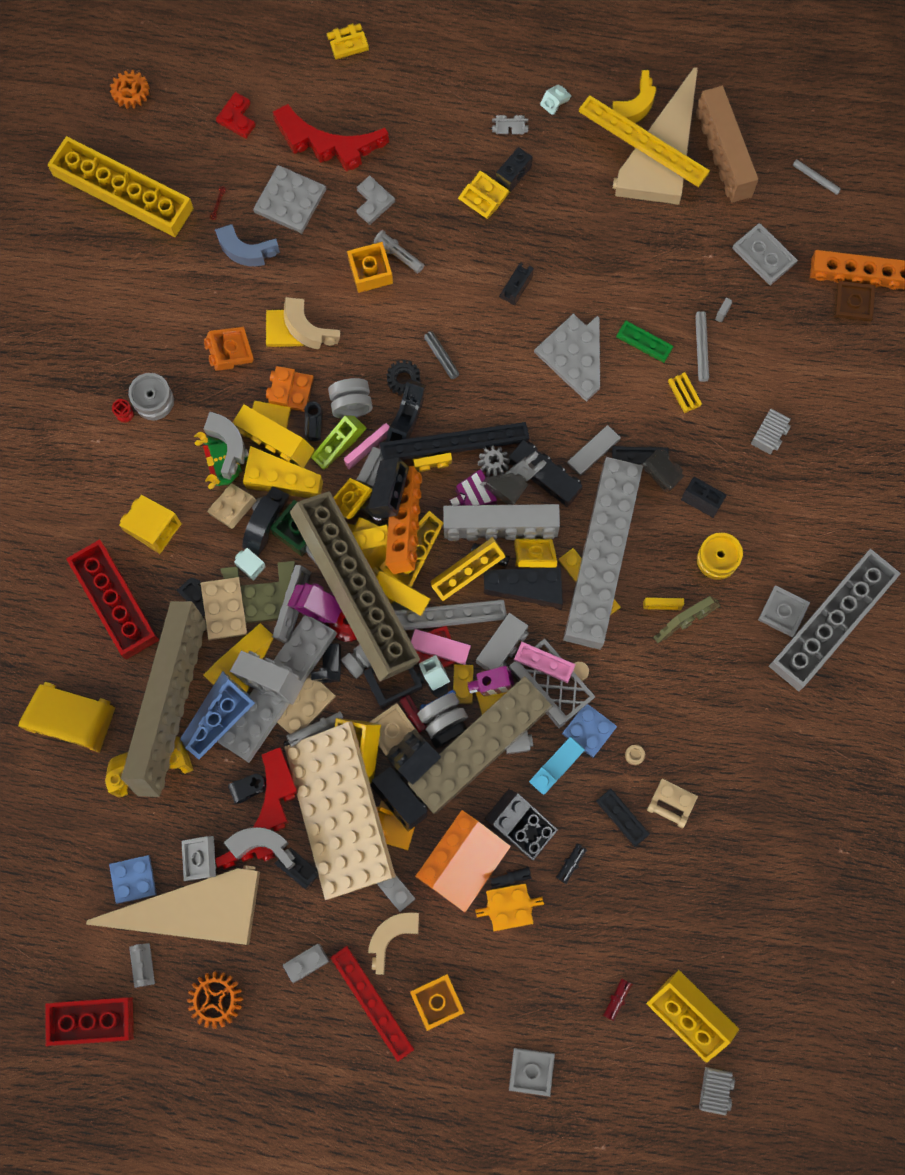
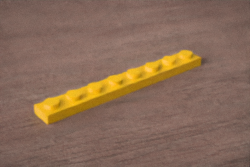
[579,95,710,187]

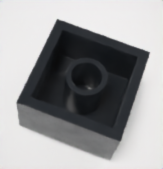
[386,729,441,785]

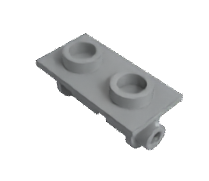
[492,115,528,134]
[129,943,155,988]

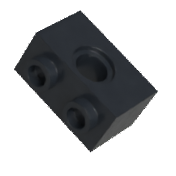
[496,147,533,193]

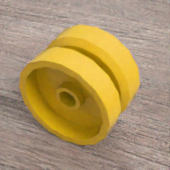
[697,533,743,580]

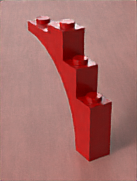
[273,104,389,172]
[215,747,298,870]

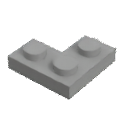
[357,176,395,225]

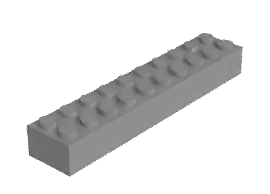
[563,457,643,650]

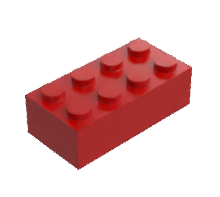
[45,997,134,1046]

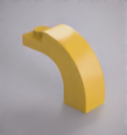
[612,70,656,123]

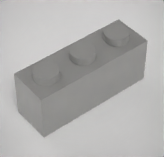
[476,613,529,671]

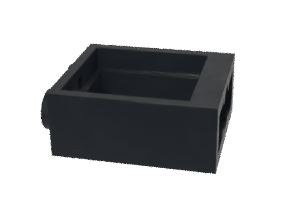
[363,664,424,709]

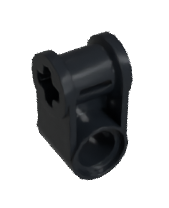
[228,774,266,804]

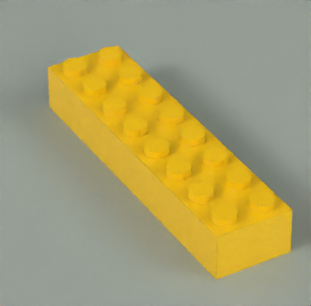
[48,136,194,237]

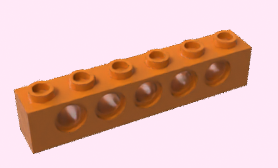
[810,250,905,290]
[385,466,422,574]

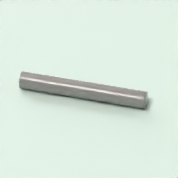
[792,159,841,195]

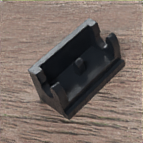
[499,262,534,306]
[681,477,727,518]
[274,847,319,890]

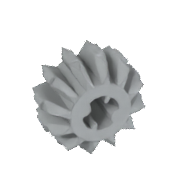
[478,446,510,478]

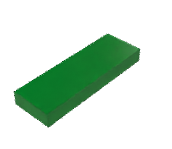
[616,320,674,363]

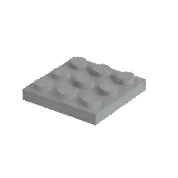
[253,165,326,234]

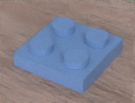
[562,704,617,758]
[109,855,157,904]

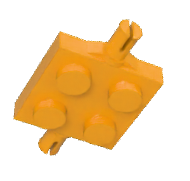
[475,883,544,931]

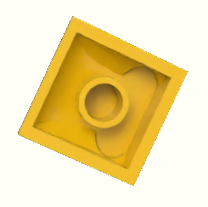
[333,478,373,519]

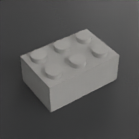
[230,651,304,705]

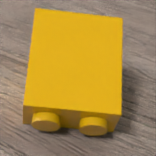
[119,495,182,554]

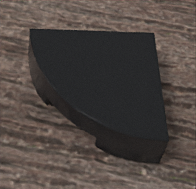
[428,684,448,698]

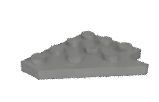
[534,314,600,402]

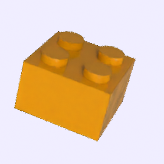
[347,242,393,293]
[410,974,465,1031]

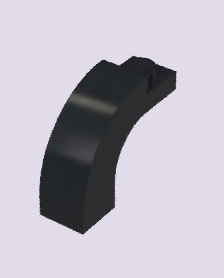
[386,379,426,442]
[242,487,289,556]

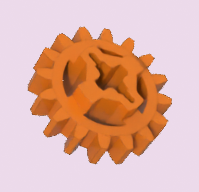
[110,70,150,109]

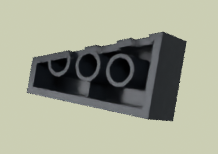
[483,567,563,610]

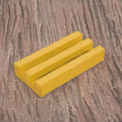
[668,372,702,413]
[643,598,684,610]

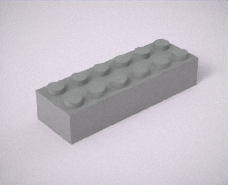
[443,504,560,541]

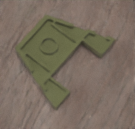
[220,561,296,623]
[654,596,721,644]

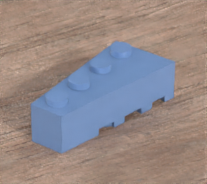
[180,671,255,759]

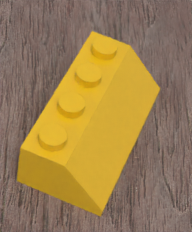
[646,970,739,1063]

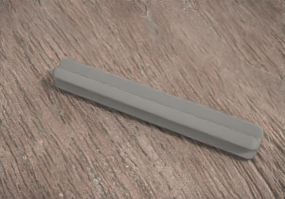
[695,311,709,382]

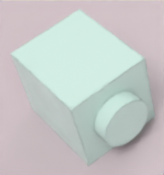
[234,548,266,581]
[419,655,450,690]

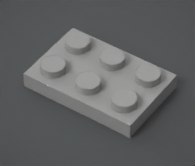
[732,223,798,285]

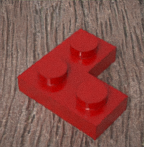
[216,92,256,139]

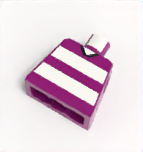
[449,469,497,506]
[468,666,514,696]

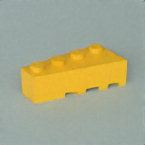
[232,405,315,468]
[243,446,323,498]
[379,511,444,588]

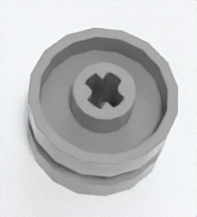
[128,373,174,420]
[328,378,373,418]
[417,693,468,738]

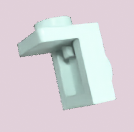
[540,85,571,115]

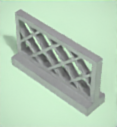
[509,639,595,729]

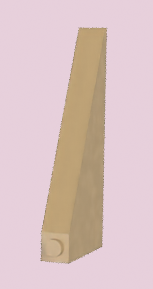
[613,68,698,205]
[86,865,260,945]

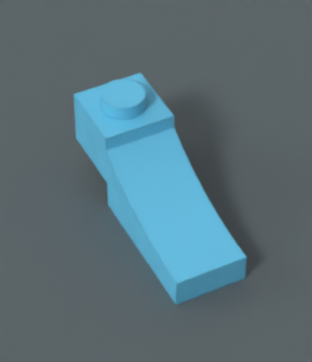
[529,736,586,795]

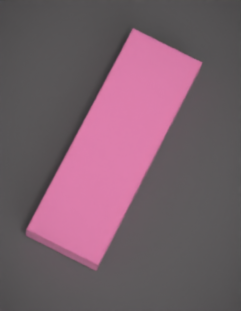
[344,423,390,470]
[411,629,471,665]
[514,642,576,683]

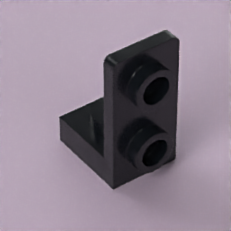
[311,643,341,683]

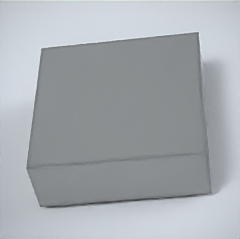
[715,298,732,323]

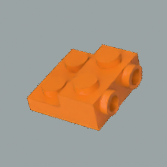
[204,327,254,371]
[266,366,314,412]

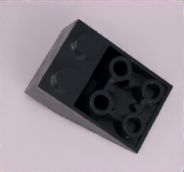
[484,789,558,860]

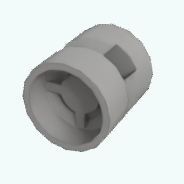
[341,644,372,679]

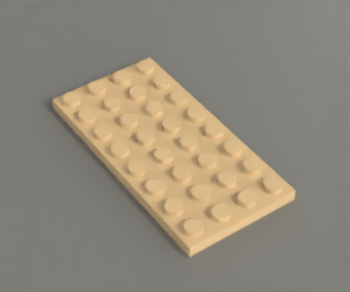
[284,722,396,900]

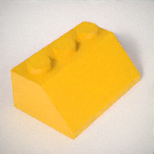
[335,718,381,784]

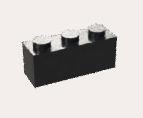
[368,457,409,519]
[371,766,428,831]

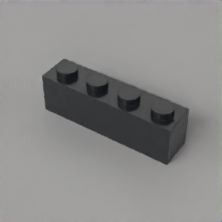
[509,440,583,508]

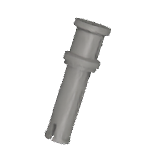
[374,230,424,274]

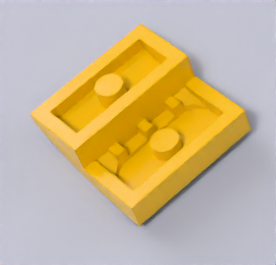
[458,171,509,219]

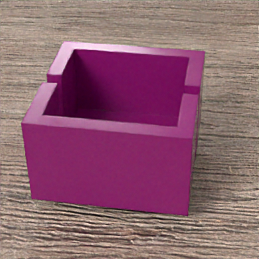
[287,583,341,623]

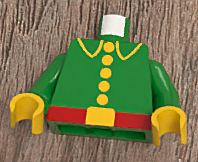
[194,432,249,489]

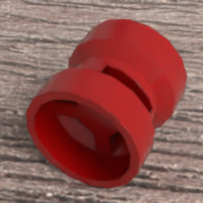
[112,399,134,423]

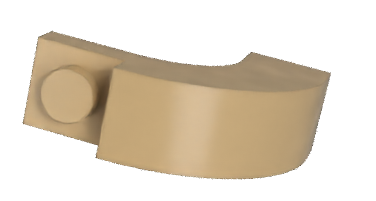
[284,298,340,349]
[368,913,419,974]

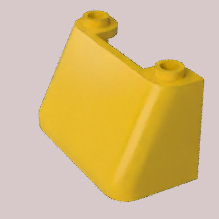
[18,682,115,752]
[105,736,194,798]

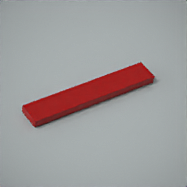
[330,946,415,1062]

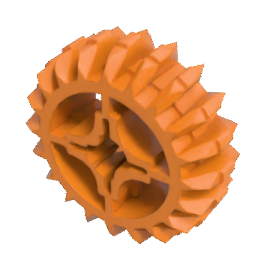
[187,972,243,1029]

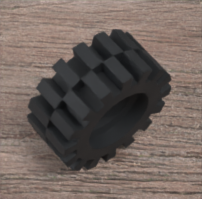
[387,360,420,396]

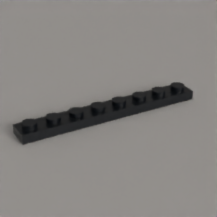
[379,422,530,460]

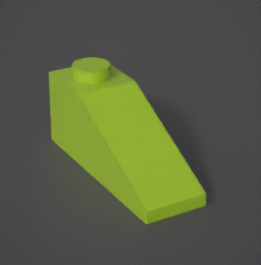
[311,415,367,470]

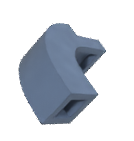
[215,224,280,266]

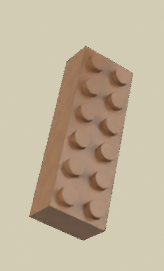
[696,86,759,203]

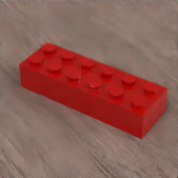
[66,539,159,660]

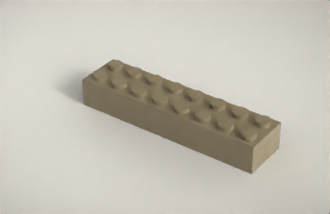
[407,676,553,814]

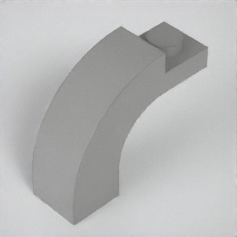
[204,412,245,480]
[224,828,295,870]

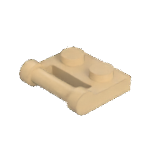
[647,779,698,828]

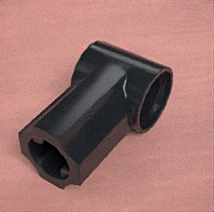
[304,401,323,441]

